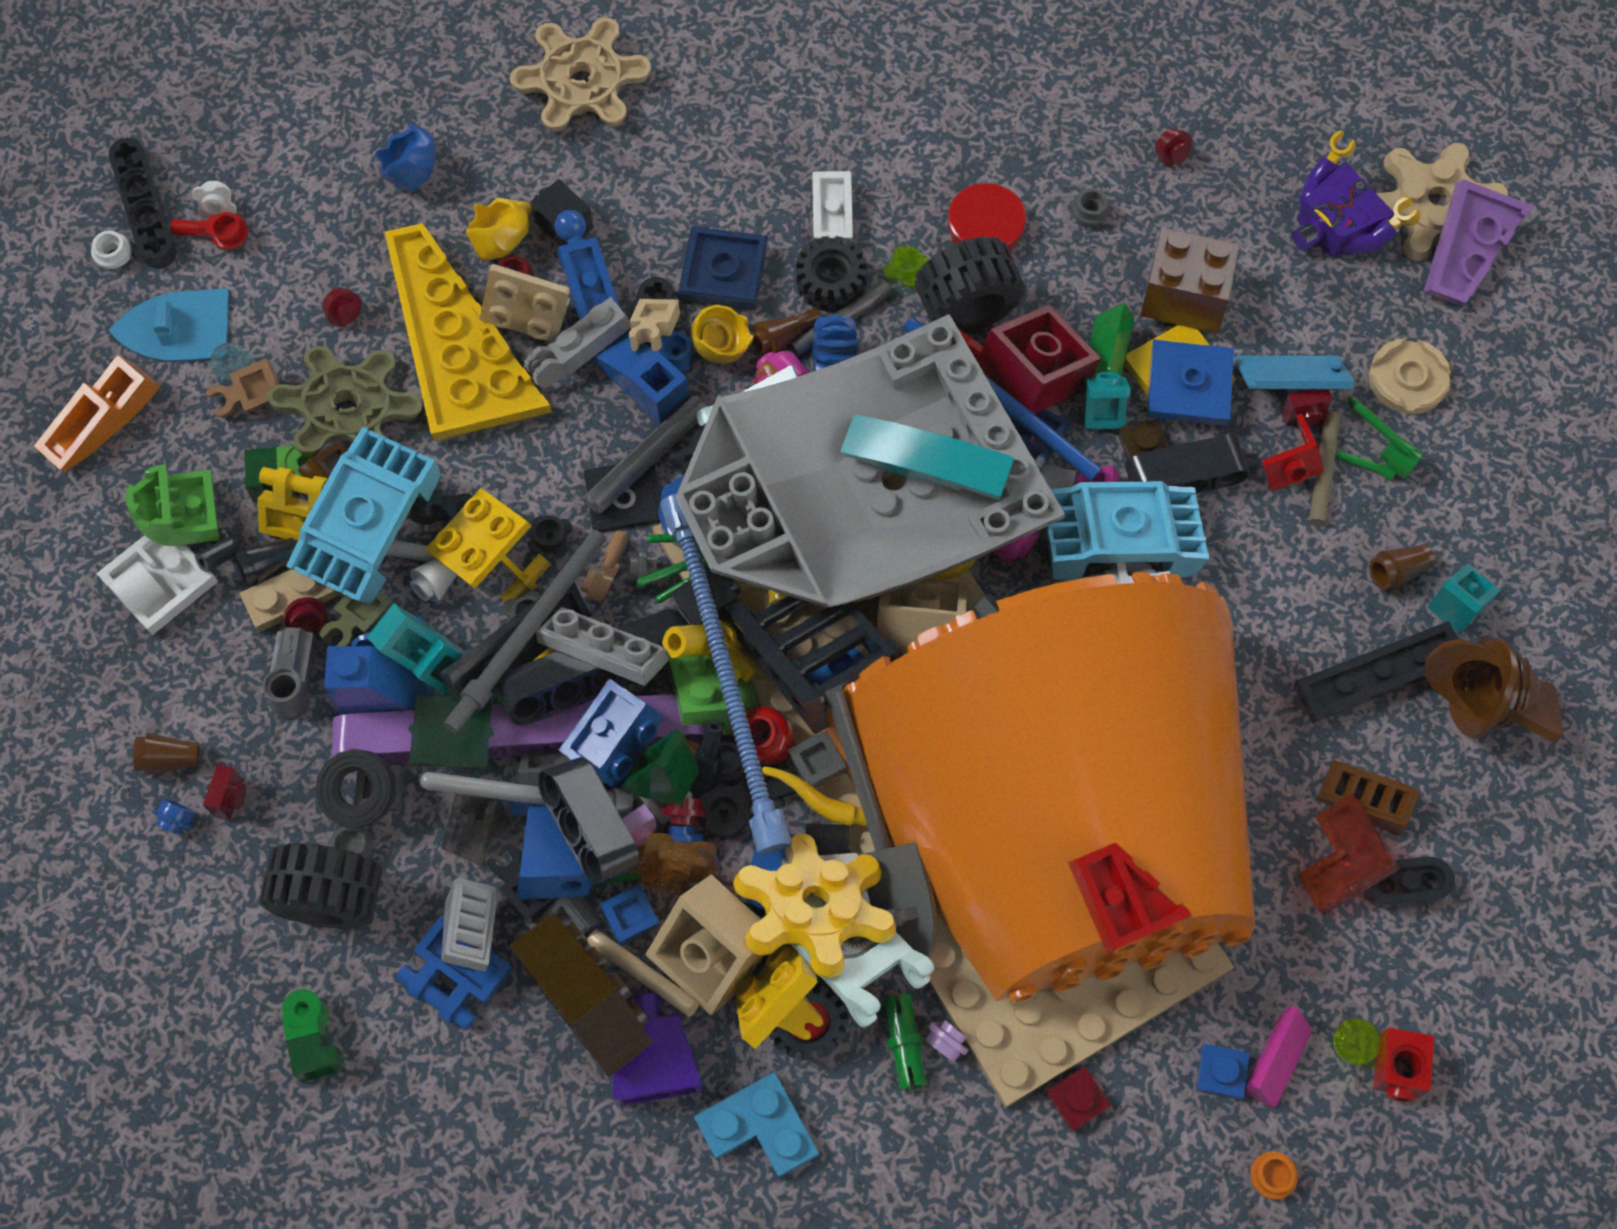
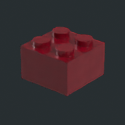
[977,304,1101,414]

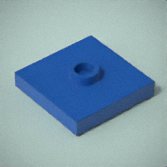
[1146,340,1234,426]

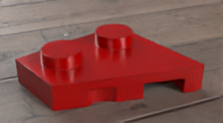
[1068,842,1191,953]

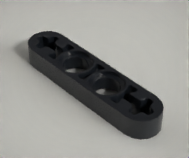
[108,137,177,269]

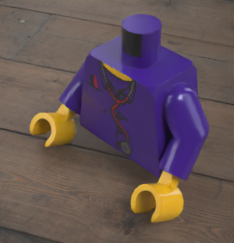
[1292,131,1421,257]

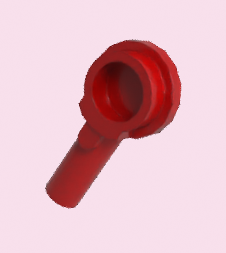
[170,212,249,250]

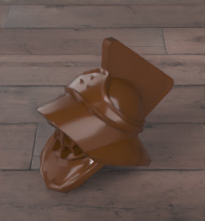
[1423,636,1563,743]

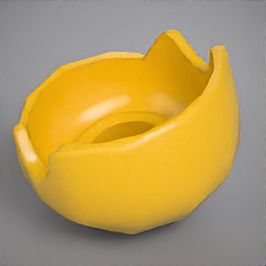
[691,304,754,365]

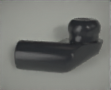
[195,528,241,572]

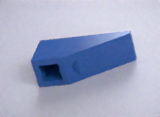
[590,332,689,425]

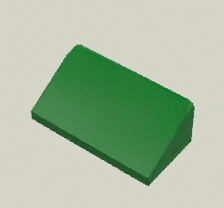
[1089,304,1134,377]

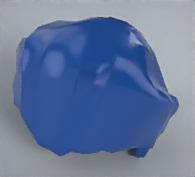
[375,124,436,192]

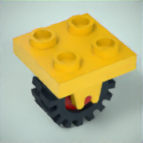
[735,943,849,1060]

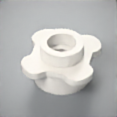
[192,181,237,218]

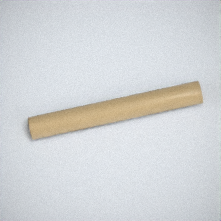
[587,929,699,1017]

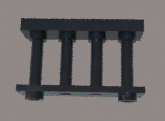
[724,595,903,735]

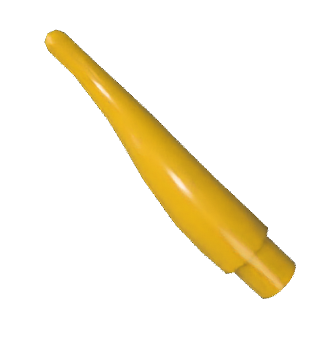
[761,766,868,827]

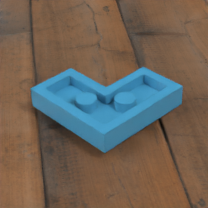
[694,1072,819,1179]

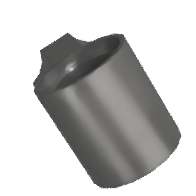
[263,627,316,719]

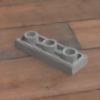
[536,607,669,686]

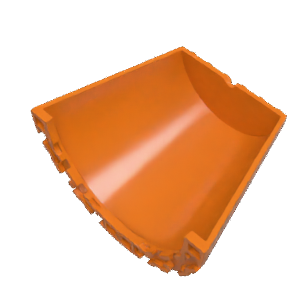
[821,572,1255,1003]

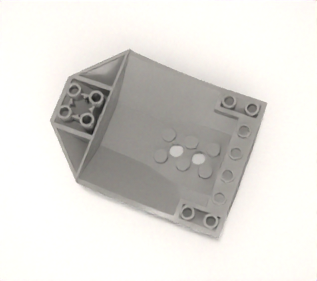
[675,314,1065,607]

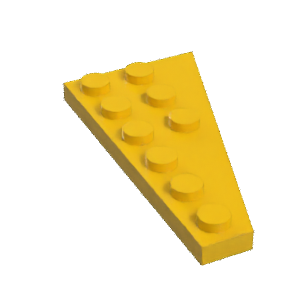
[384,223,552,441]

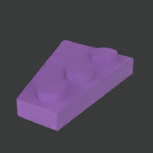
[1423,179,1533,306]

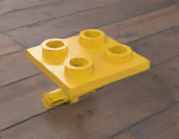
[425,488,552,602]

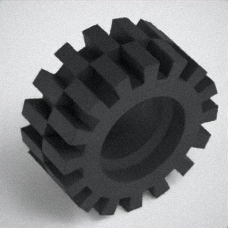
[796,236,867,312]

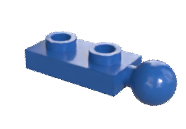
[554,210,620,320]

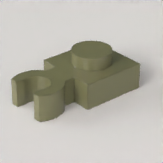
[319,591,394,646]

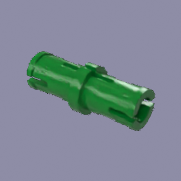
[883,994,928,1091]

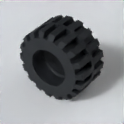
[915,236,1026,334]
[259,843,383,928]

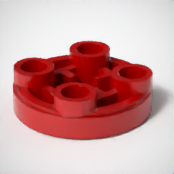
[948,183,1026,253]

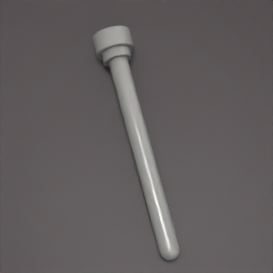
[420,772,633,818]

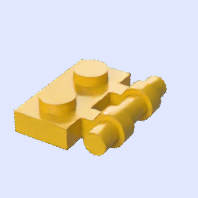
[258,467,328,542]

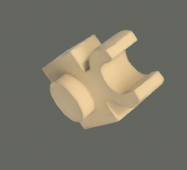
[629,299,680,352]

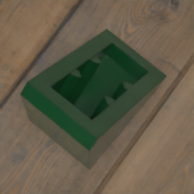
[620,729,699,806]

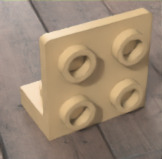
[479,264,570,342]

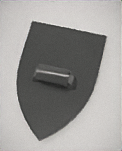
[858,842,937,969]

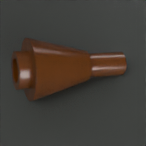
[752,308,822,355]

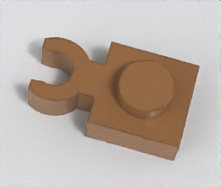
[206,358,280,417]

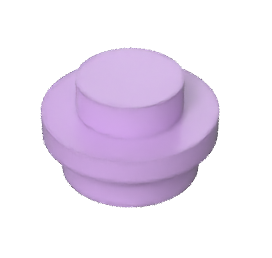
[925,1020,969,1062]

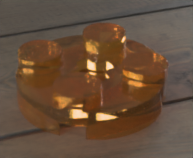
[629,833,720,891]

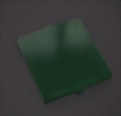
[408,695,494,768]

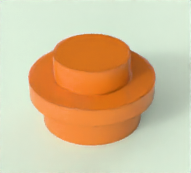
[1250,1151,1298,1200]

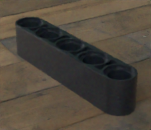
[493,609,690,726]

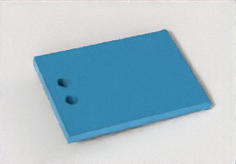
[1234,355,1355,389]

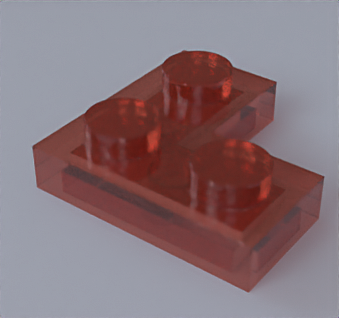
[1297,793,1400,916]

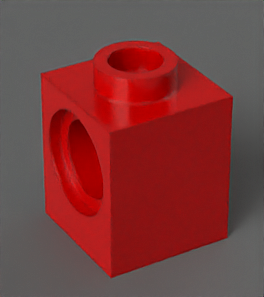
[1373,1027,1435,1103]

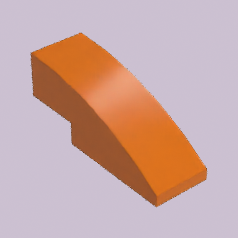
[34,355,161,472]

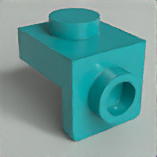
[1083,372,1131,429]

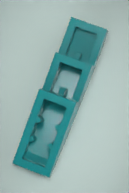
[840,414,1014,501]

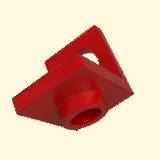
[1262,413,1324,491]

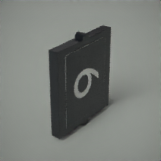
[583,463,663,532]

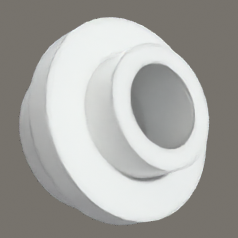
[91,231,132,269]

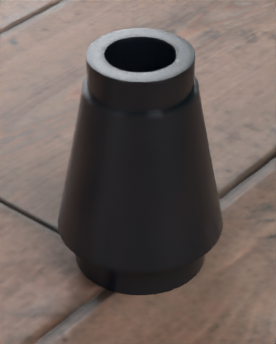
[235,537,296,585]

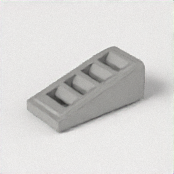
[442,878,497,972]

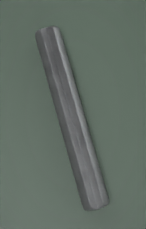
[584,396,706,514]

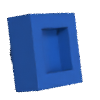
[600,884,661,946]
[1195,1044,1249,1101]

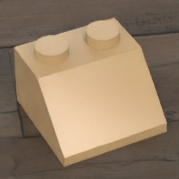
[877,579,967,655]

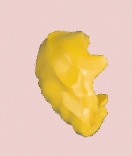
[466,197,532,261]

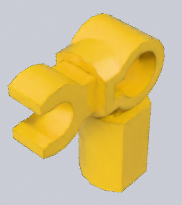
[662,619,758,683]

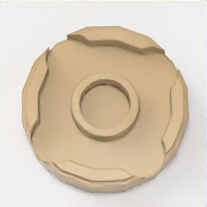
[1368,338,1451,414]

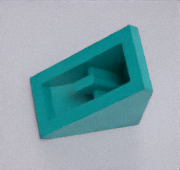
[1427,564,1501,635]

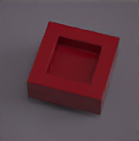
[1281,389,1333,426]
[203,764,246,821]
[1046,1066,1111,1133]

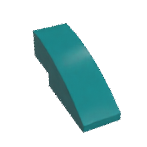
[368,603,495,706]

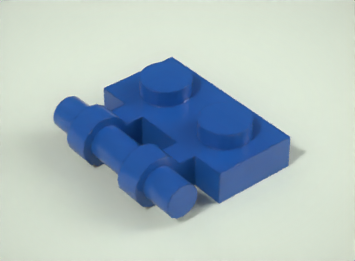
[395,915,514,1031]

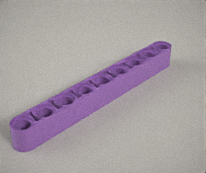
[332,694,706,765]

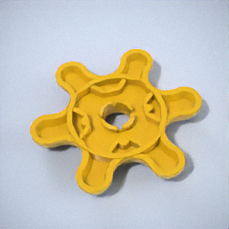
[733,833,896,978]

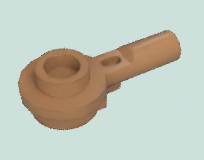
[580,531,630,605]

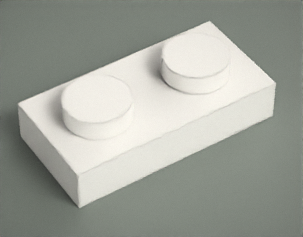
[812,171,853,245]

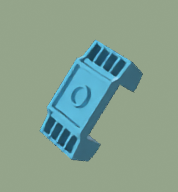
[286,427,441,604]
[1044,481,1210,580]

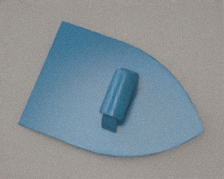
[108,288,229,362]

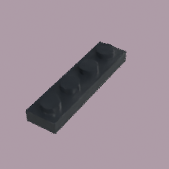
[439,581,591,706]
[1293,621,1459,723]

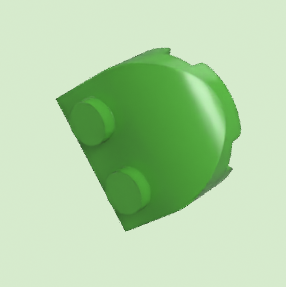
[125,464,220,546]
[667,655,759,735]

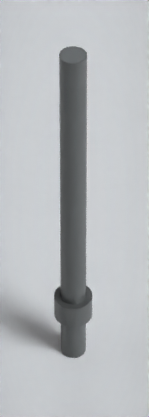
[443,530,606,734]

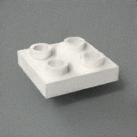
[96,535,218,635]

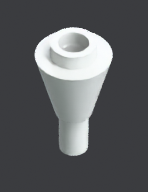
[410,559,457,603]

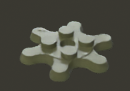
[267,346,422,457]

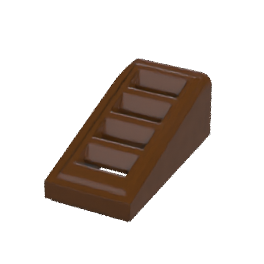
[1316,760,1421,836]

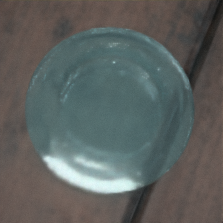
[210,342,252,382]

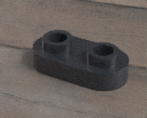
[1362,856,1455,909]

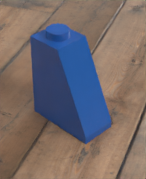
[324,646,433,715]

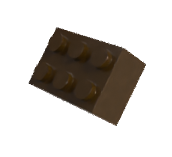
[510,912,653,1078]

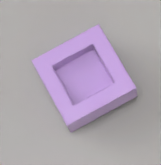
[622,804,658,850]

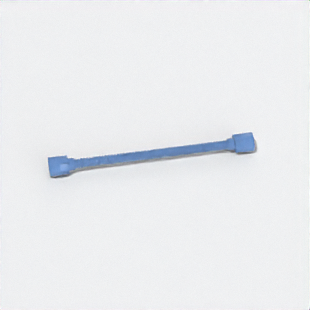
[660,494,792,855]

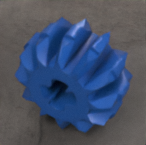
[812,315,858,371]

